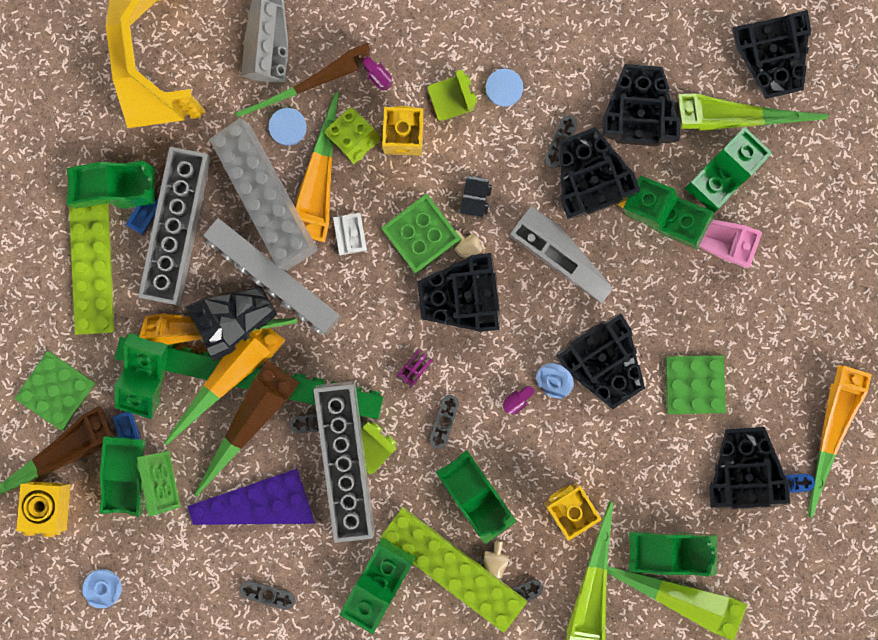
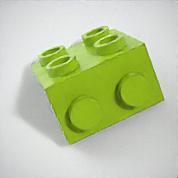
[428,69,477,121]
[325,107,381,165]
[362,422,397,474]

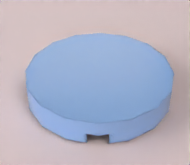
[486,69,523,107]
[269,108,307,146]
[536,363,574,399]
[82,569,122,608]

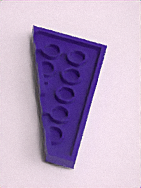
[187,469,316,525]

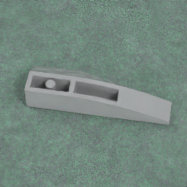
[241,0,289,83]
[509,206,613,304]

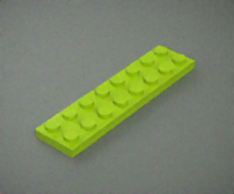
[69,203,115,335]
[379,507,527,633]

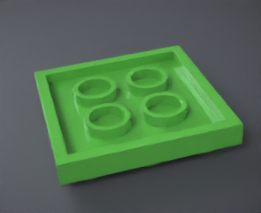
[382,193,462,274]
[14,351,96,431]
[665,356,726,414]
[137,451,180,516]

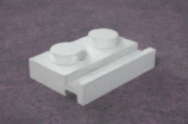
[333,213,367,256]

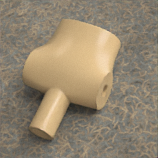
[455,230,485,259]
[483,540,509,578]

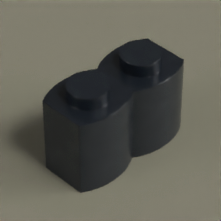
[460,176,492,218]

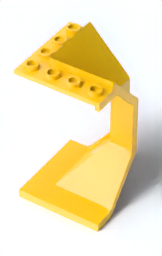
[106,0,206,128]

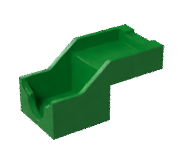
[685,127,772,213]
[66,161,155,209]
[623,175,715,250]
[114,333,168,420]
[99,436,146,517]
[436,450,517,544]
[629,531,717,577]
[339,538,416,634]

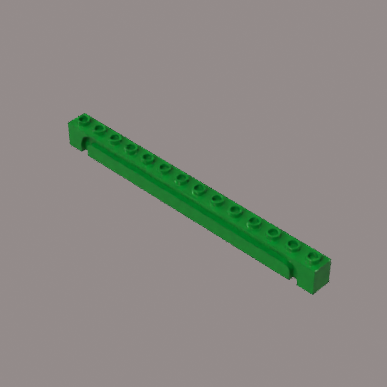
[114,334,384,419]

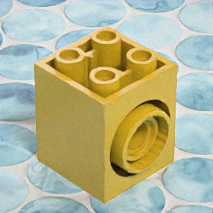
[382,106,424,156]
[16,481,71,537]
[544,483,602,541]

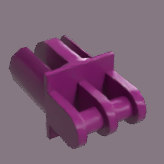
[363,57,392,91]
[396,349,433,388]
[503,386,534,415]

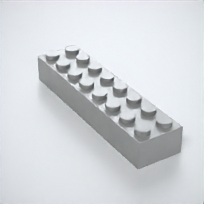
[209,118,318,271]
[138,147,211,306]
[203,218,342,335]
[314,381,375,543]

